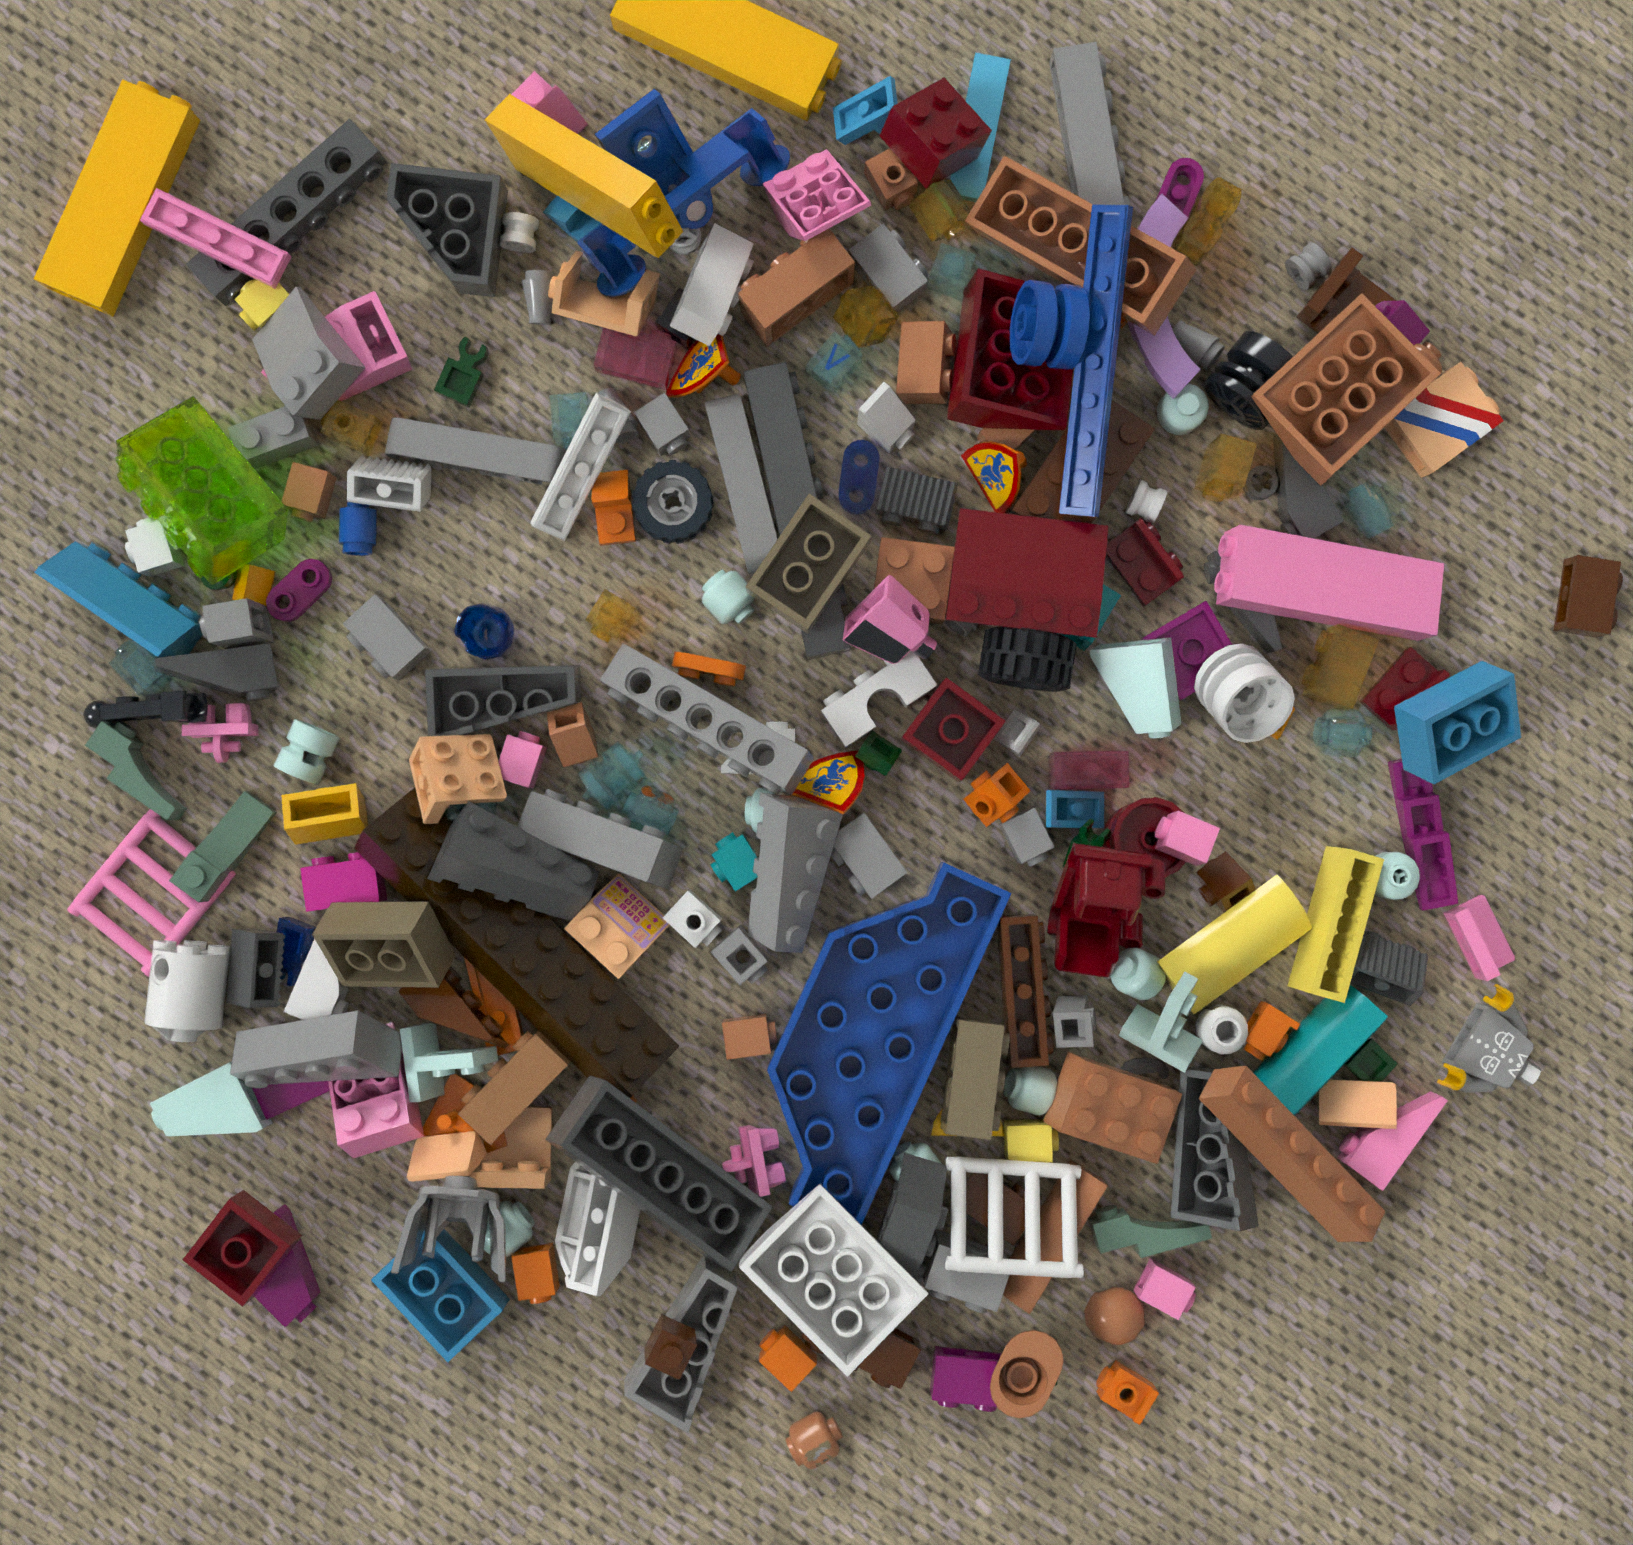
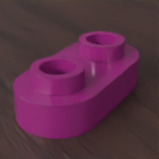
[1155,158,1204,217]
[266,559,332,622]

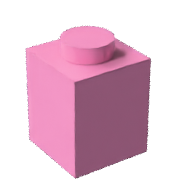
[498,731,547,789]
[1155,811,1220,866]
[1133,1258,1196,1320]

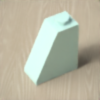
[1090,637,1181,738]
[150,1062,273,1136]

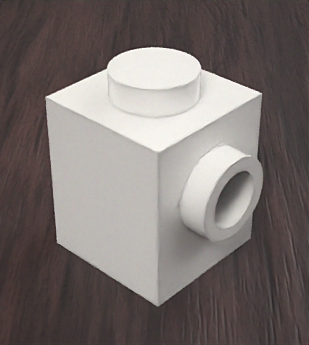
[125,517,184,577]
[663,889,722,948]

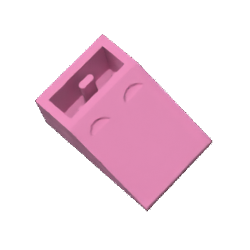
[763,149,871,241]
[325,291,412,404]
[328,1022,424,1158]

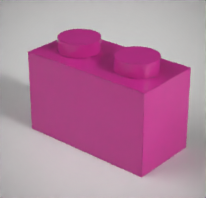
[300,852,387,912]

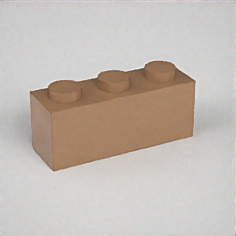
[458,1030,570,1145]

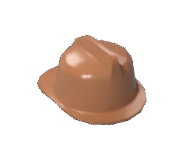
[990,1330,1064,1418]

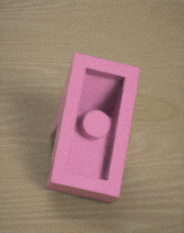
[511,71,588,134]

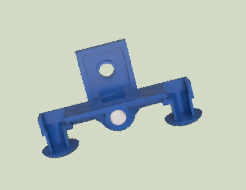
[577,89,790,297]

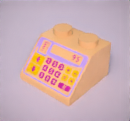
[564,873,670,979]

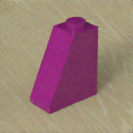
[255,1204,321,1327]

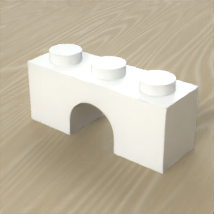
[821,651,937,748]

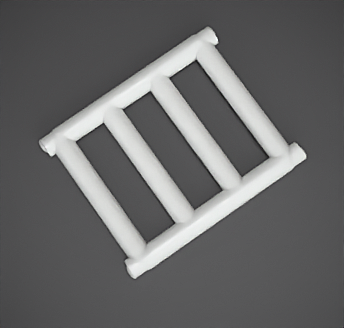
[945,1157,1084,1278]

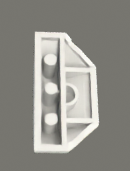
[555,1162,640,1296]

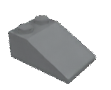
[252,286,366,420]

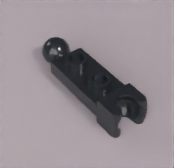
[83,691,208,729]

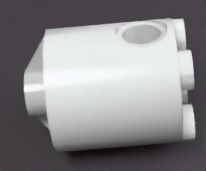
[144,940,231,1042]

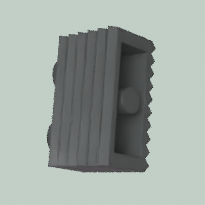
[876,467,958,535]
[227,929,286,1008]
[1350,931,1428,1006]

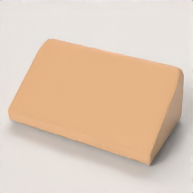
[1319,1079,1397,1129]
[407,1131,487,1182]

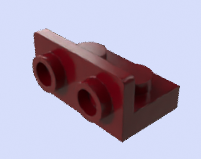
[1106,518,1184,607]
[1359,647,1450,731]

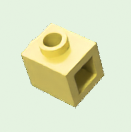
[234,279,289,331]
[1004,1119,1059,1162]

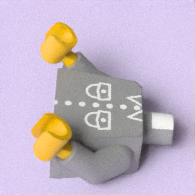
[1437,984,1541,1093]

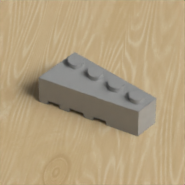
[517,789,683,890]
[748,792,843,953]

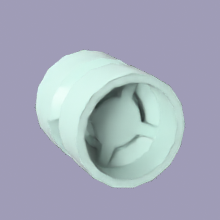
[273,719,340,785]

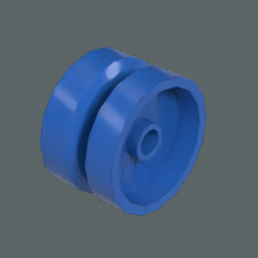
[1010,280,1090,370]

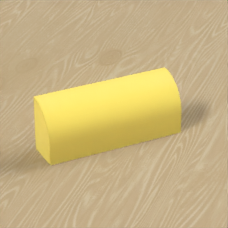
[1287,846,1384,1003]
[1157,875,1312,1015]

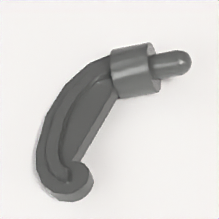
[1120,1057,1169,1079]

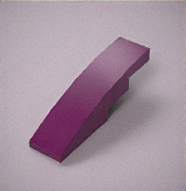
[1388,759,1459,911]

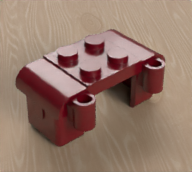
[1047,843,1165,978]

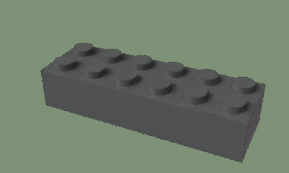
[545,1076,773,1272]

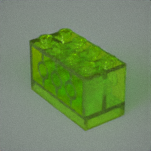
[115,396,288,585]

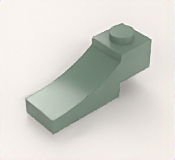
[85,720,187,820]
[169,791,277,903]
[1088,1205,1212,1258]

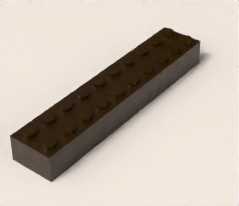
[354,787,679,1098]

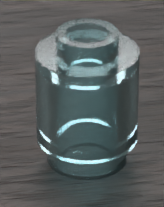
[1344,481,1394,539]

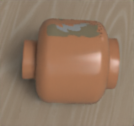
[785,1411,843,1470]

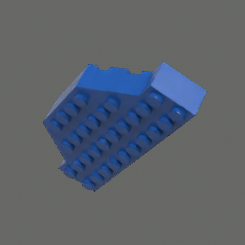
[767,862,1012,1225]

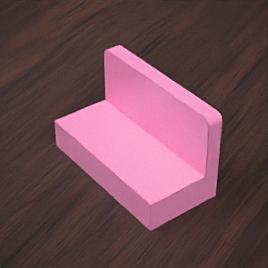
[1443,895,1515,981]

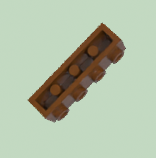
[997,914,1053,1068]

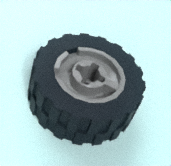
[632,460,714,544]

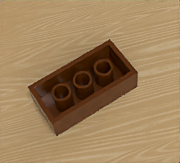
[1010,400,1155,524]

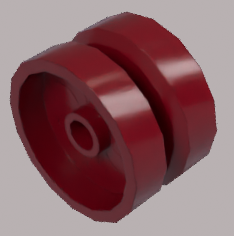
[1102,797,1186,878]

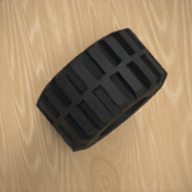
[978,626,1077,692]

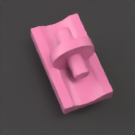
[182,703,259,763]
[722,1125,786,1197]

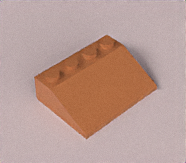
[1251,293,1441,486]

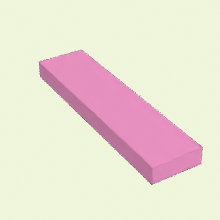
[140,188,292,289]

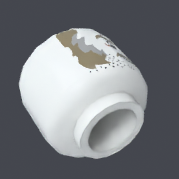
[1196,1004,1248,1054]

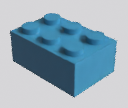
[1394,661,1521,784]
[371,1227,510,1363]

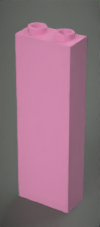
[1214,525,1444,641]

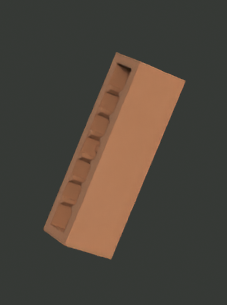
[1003,1159,1108,1314]

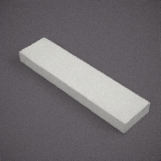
[530,393,631,541]

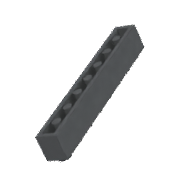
[743,362,851,660]

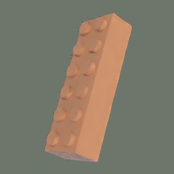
[965,156,1197,336]

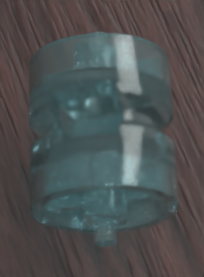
[578,741,648,810]

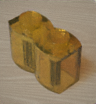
[1174,177,1242,266]

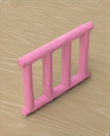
[67,809,236,977]

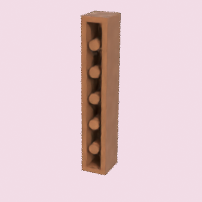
[1199,1066,1385,1242]

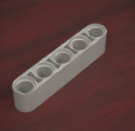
[704,393,777,574]
[385,418,567,485]

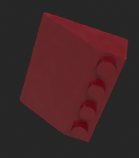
[947,268,1073,431]
[946,508,1108,638]

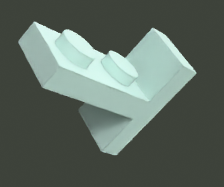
[1119,972,1202,1073]
[400,1022,498,1102]

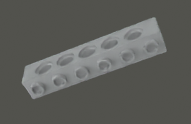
[600,643,814,796]

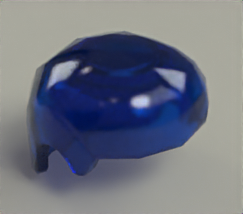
[454,603,514,660]

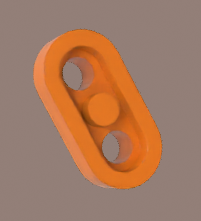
[672,652,746,686]

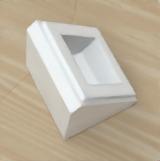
[994,709,1040,757]

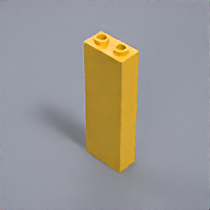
[610,0,842,122]
[34,79,201,317]
[485,94,683,258]

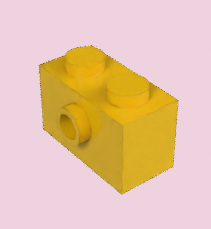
[281,783,368,845]

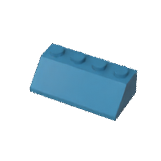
[34,541,203,658]

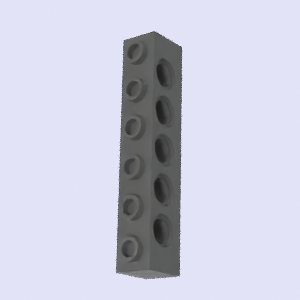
[186,118,387,306]

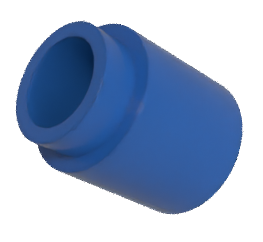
[339,502,377,556]

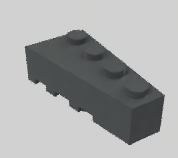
[427,801,600,921]

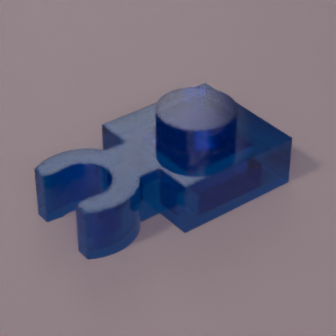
[276,917,316,986]

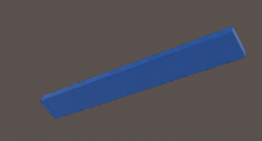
[1059,205,1133,517]

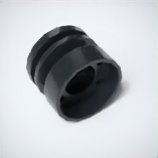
[1203,331,1293,430]

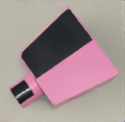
[843,575,937,664]

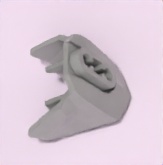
[391,1176,506,1282]

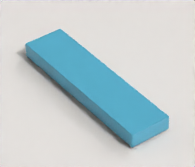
[947,52,1011,202]

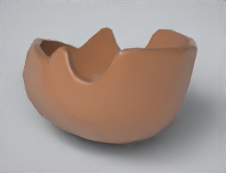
[1084,1287,1145,1345]

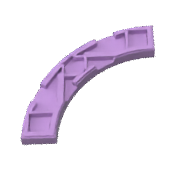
[1127,194,1201,399]

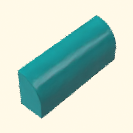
[1253,985,1388,1116]

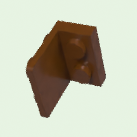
[1296,247,1397,334]

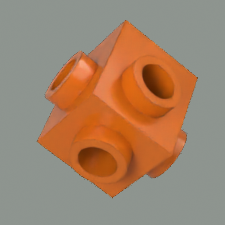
[963,763,1031,827]

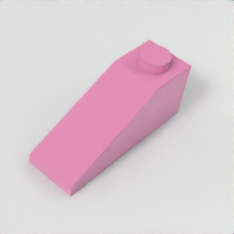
[1337,1091,1448,1191]

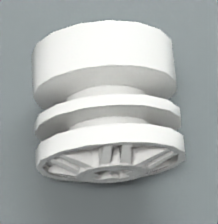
[1194,643,1295,743]

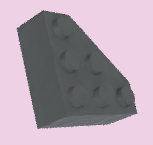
[386,163,508,297]

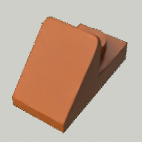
[591,470,636,546]

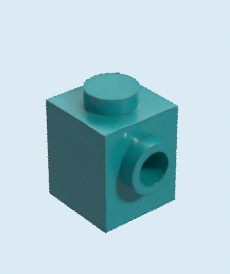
[710,832,759,892]

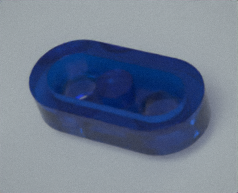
[838,440,880,515]

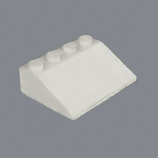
[739,1184,928,1377]

